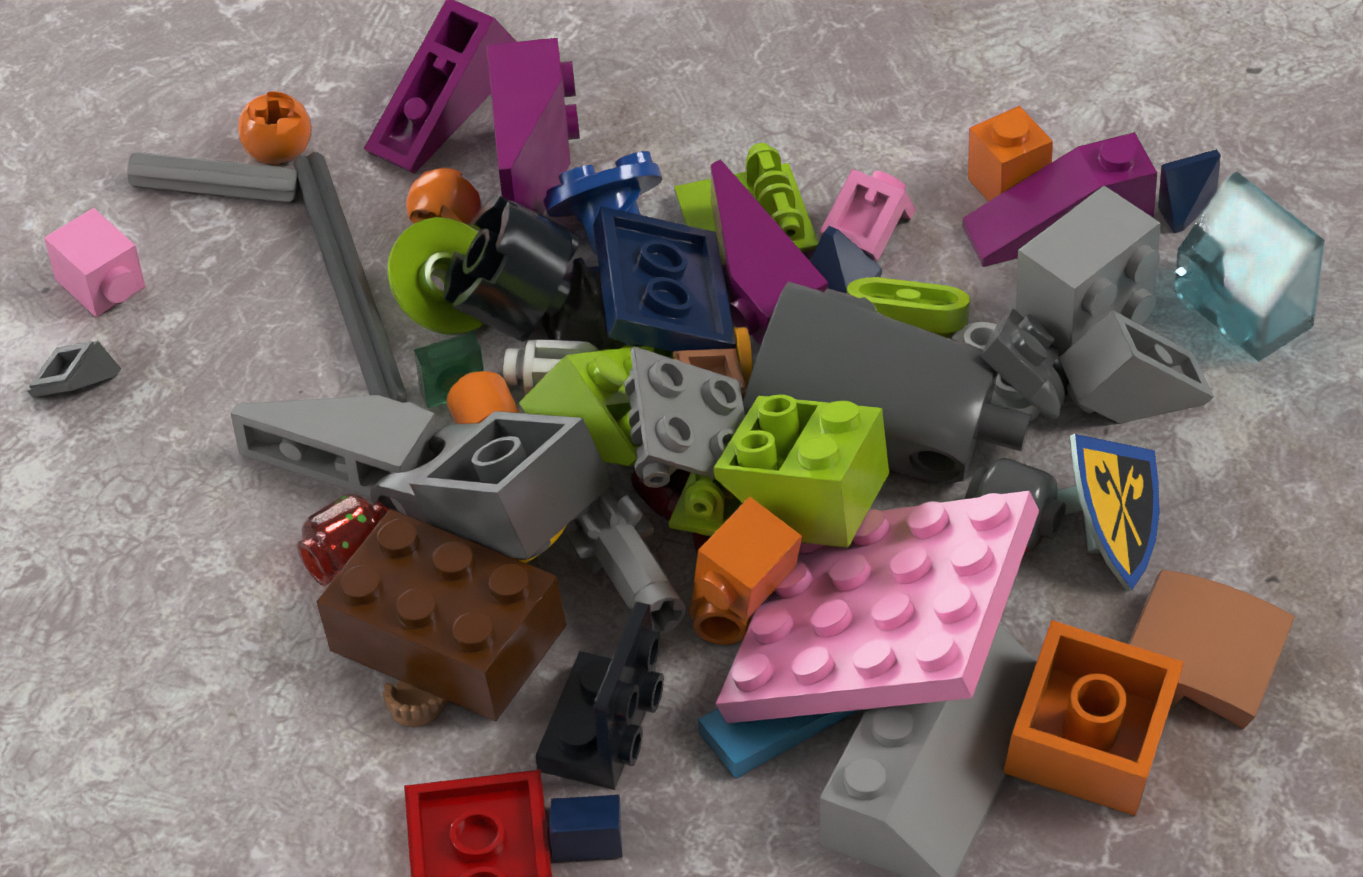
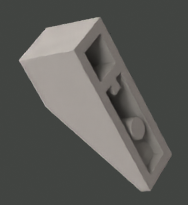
[230,395,438,507]

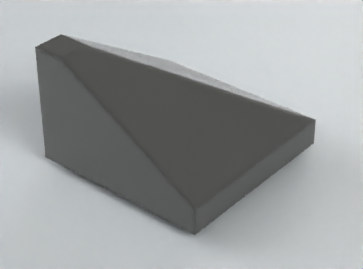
[27,341,121,397]

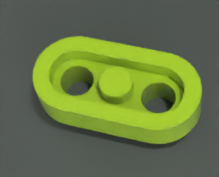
[846,277,970,338]

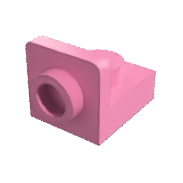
[820,169,916,262]

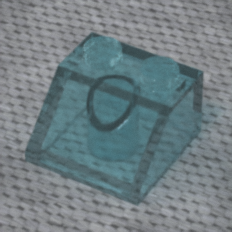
[1174,172,1325,362]

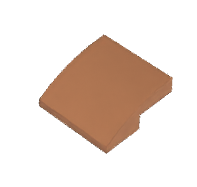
[1128,569,1295,729]

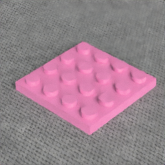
[716,491,1039,723]

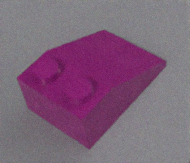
[487,38,580,215]

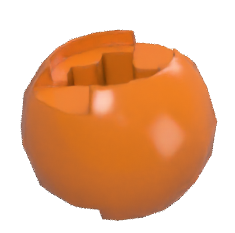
[238,91,312,166]
[405,168,482,229]

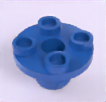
[543,151,663,255]

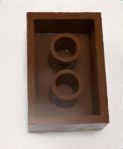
[316,509,567,721]

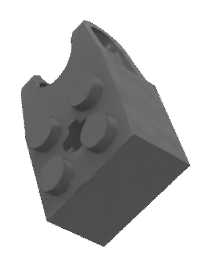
[370,411,612,560]

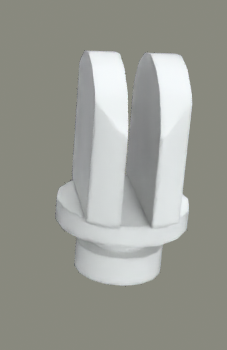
[503,339,599,395]

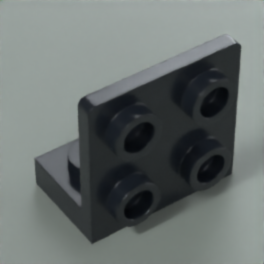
[535,601,664,790]

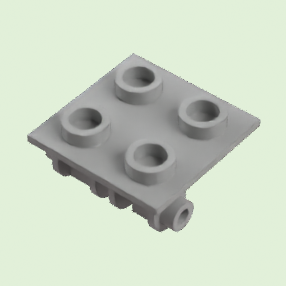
[624,347,745,488]

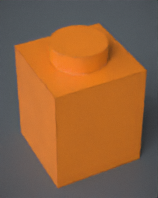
[968,105,1053,202]
[694,496,802,621]

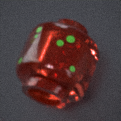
[297,493,388,586]

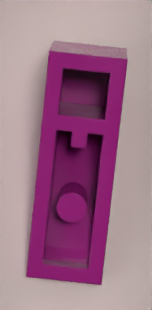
[363,0,517,174]
[962,132,1157,267]
[710,159,828,346]

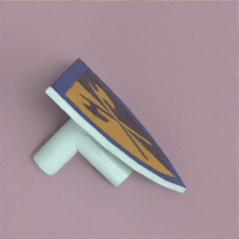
[1057,434,1160,592]

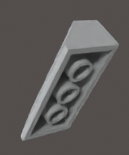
[819,623,1037,877]

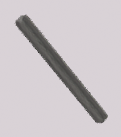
[293,151,407,403]

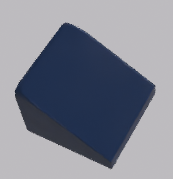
[550,794,622,862]

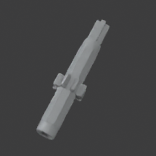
[567,487,685,634]

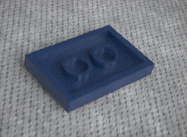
[593,206,736,352]

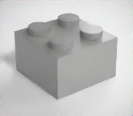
[1016,186,1160,357]

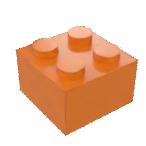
[1003,620,1184,816]

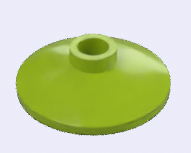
[388,217,483,335]

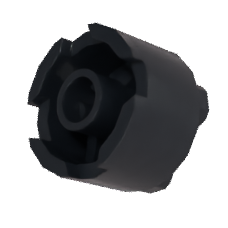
[443,196,580,342]

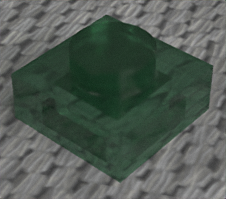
[414,332,484,408]

